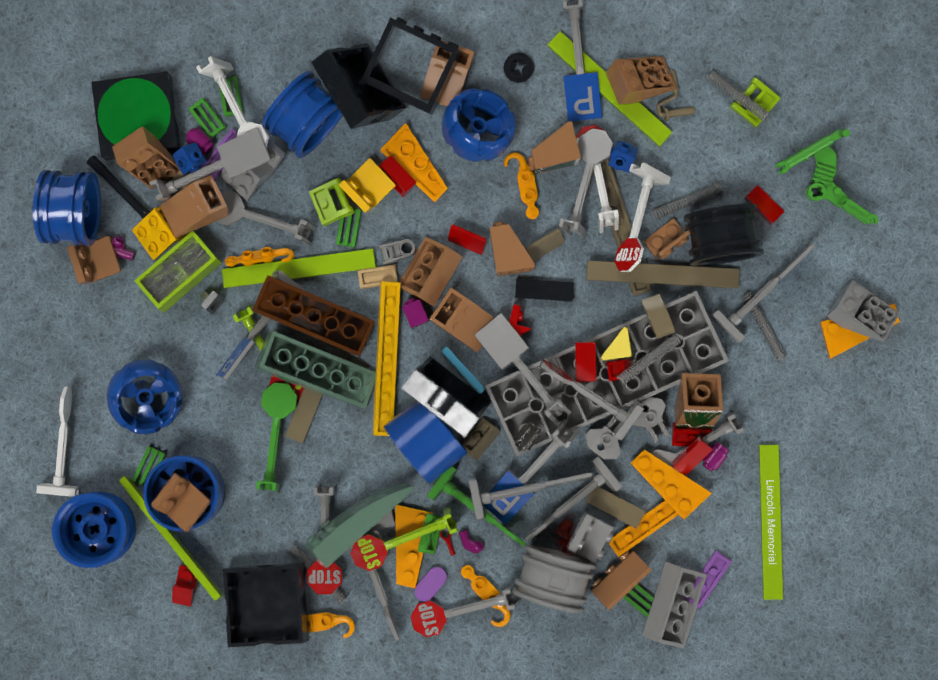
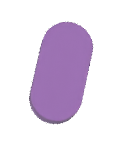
[415,567,447,601]

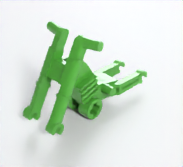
[774,129,879,224]

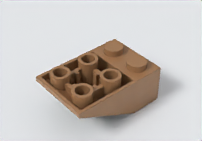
[420,40,475,107]
[606,56,676,105]
[112,126,180,189]
[160,175,229,238]
[429,288,494,353]

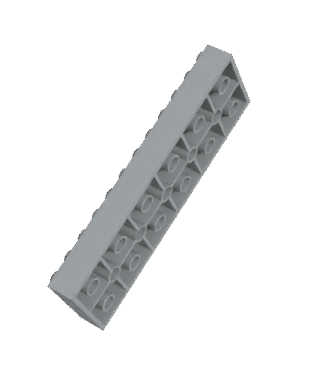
[485,291,729,457]

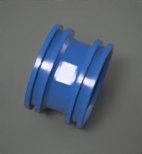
[52,491,136,568]

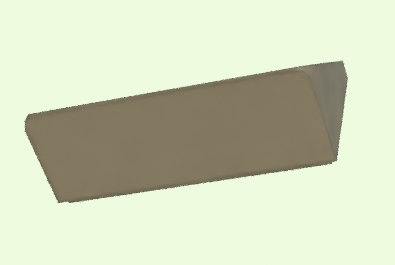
[526,228,564,261]
[461,417,500,461]

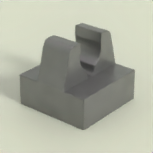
[200,290,225,315]

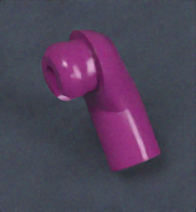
[112,236,135,261]
[458,530,484,554]

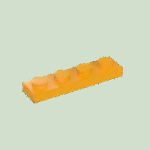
[609,500,678,557]

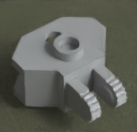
[632,397,669,443]
[584,415,621,459]

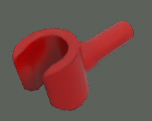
[440,531,455,556]

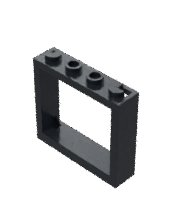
[361,17,462,115]

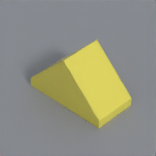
[600,327,631,361]

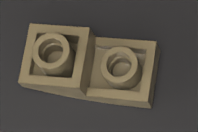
[641,294,675,339]

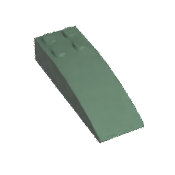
[254,331,376,409]
[304,482,414,568]

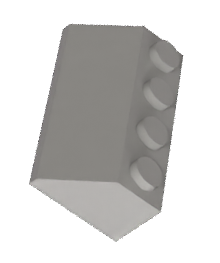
[642,561,707,648]

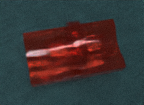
[554,518,574,553]

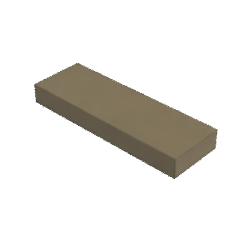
[285,388,322,443]
[585,486,646,529]

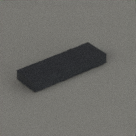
[515,279,574,302]

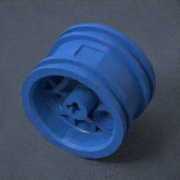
[262,71,343,159]
[33,170,101,246]

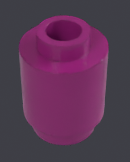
[186,128,215,155]
[702,442,729,472]

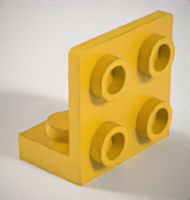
[339,158,396,213]
[132,207,189,260]

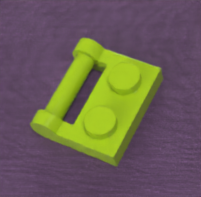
[729,77,781,128]
[309,178,354,227]

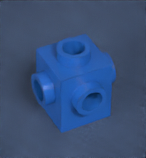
[608,141,638,173]
[172,143,207,175]

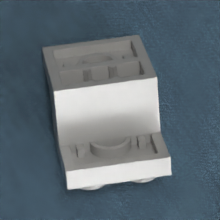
[220,139,285,201]
[567,512,614,562]

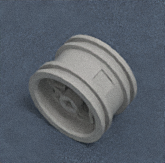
[512,544,597,613]

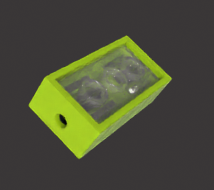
[134,230,222,313]

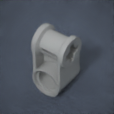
[378,239,417,265]

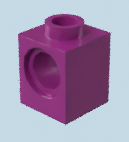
[402,298,429,329]

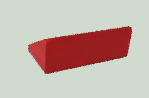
[379,156,416,197]
[744,185,785,225]
[448,224,487,255]
[575,342,596,382]
[672,422,712,446]
[672,436,713,476]

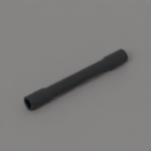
[86,155,151,219]

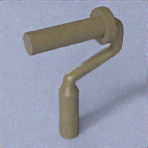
[656,70,695,121]

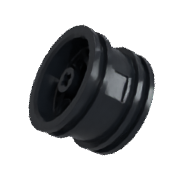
[684,204,764,266]

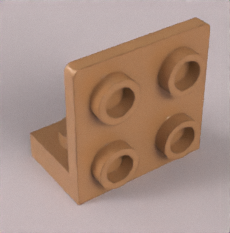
[643,218,690,260]
[67,236,121,284]
[151,473,210,532]

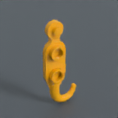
[504,152,539,220]
[224,247,295,267]
[461,565,511,627]
[308,612,355,638]

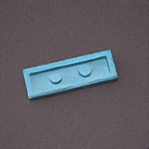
[442,346,486,394]

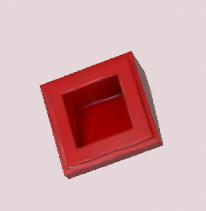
[607,359,631,381]

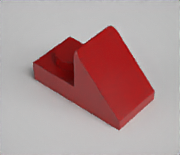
[509,304,531,336]
[172,565,197,607]

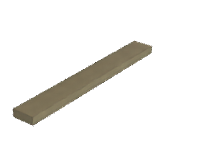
[593,158,652,296]
[586,261,739,289]

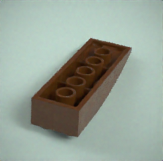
[252,275,375,357]

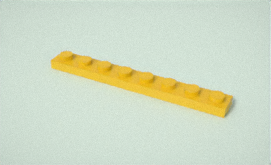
[372,281,401,436]

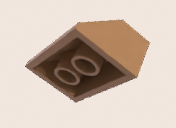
[399,237,462,307]
[590,551,651,610]

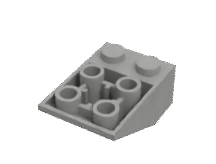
[827,280,900,342]

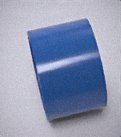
[383,400,468,484]
[143,455,225,531]

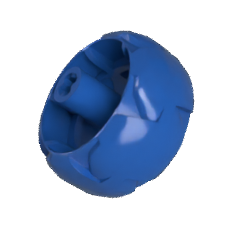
[442,88,516,162]
[106,359,182,434]

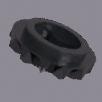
[503,53,534,84]

